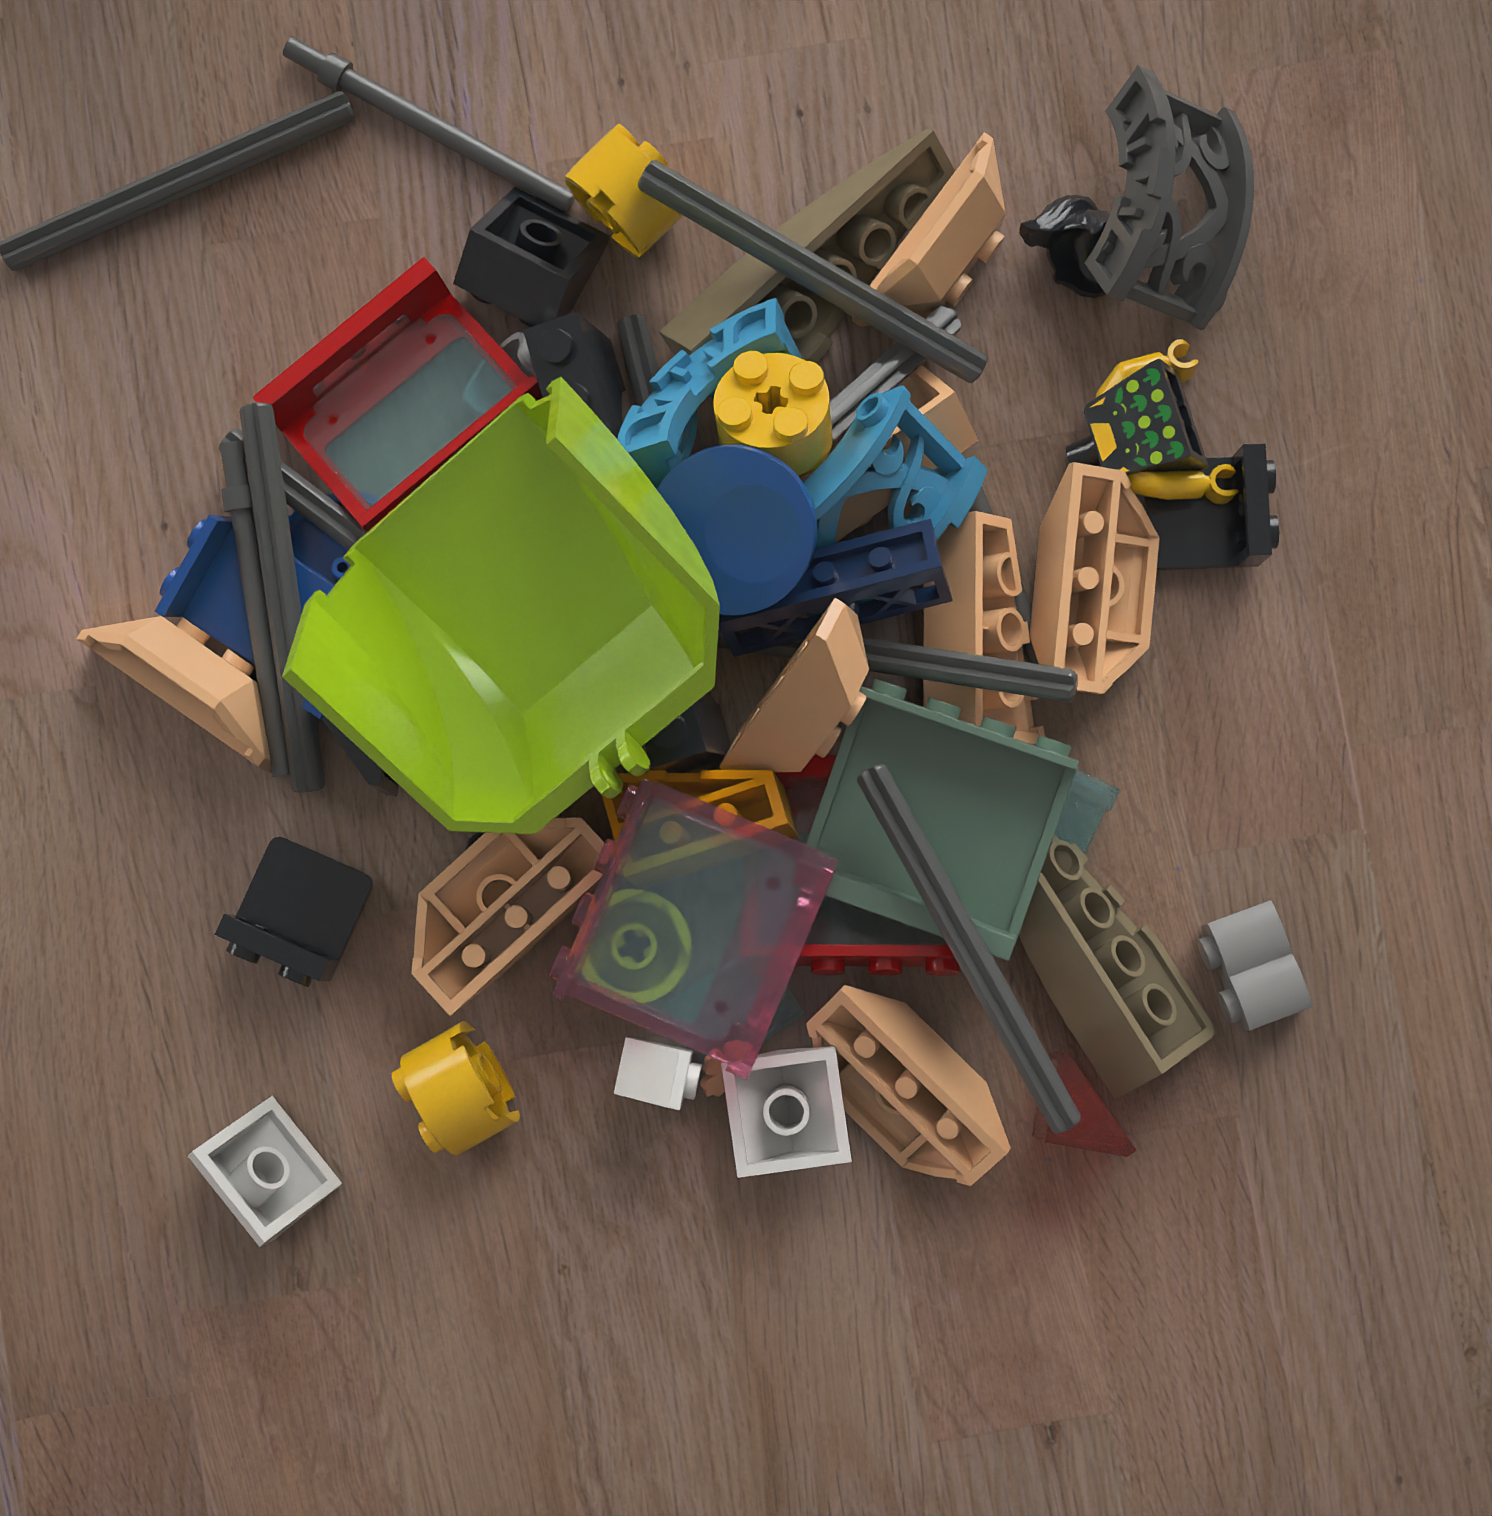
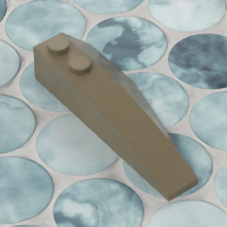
[659,128,955,400]
[1019,833,1219,1100]

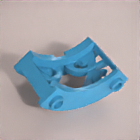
[617,298,803,489]
[803,385,988,617]

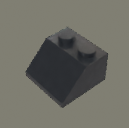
[453,187,610,327]

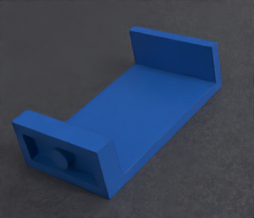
[154,515,335,719]

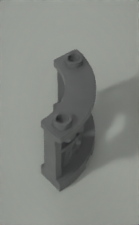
[1085,65,1254,330]

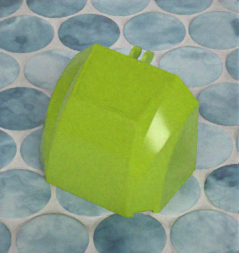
[282,377,720,834]

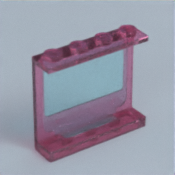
[549,778,840,1080]

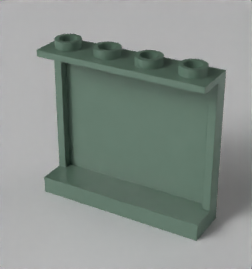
[789,678,1080,961]

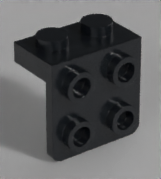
[1144,443,1280,570]
[214,837,373,987]

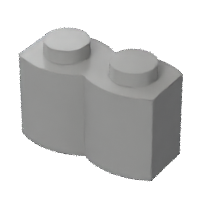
[1197,900,1313,1031]

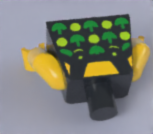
[1066,339,1239,504]

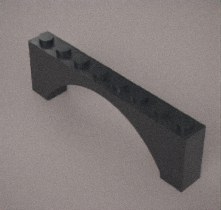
[523,311,731,773]

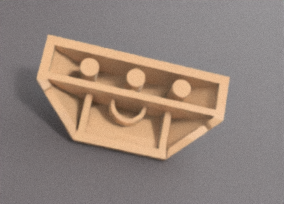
[852,132,1006,327]
[1029,462,1160,695]
[719,598,869,772]
[76,616,271,772]
[411,818,620,1016]
[806,985,1011,1186]

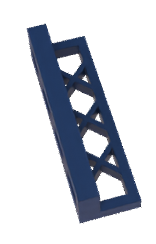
[719,519,953,657]

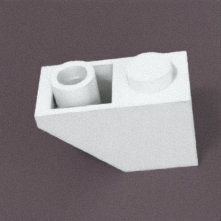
[614,1037,702,1110]

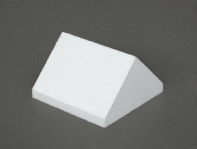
[721,1046,852,1178]
[188,1096,342,1247]

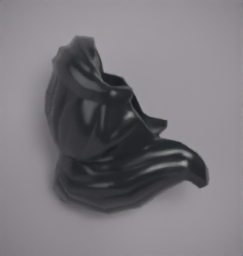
[1019,195,1110,298]

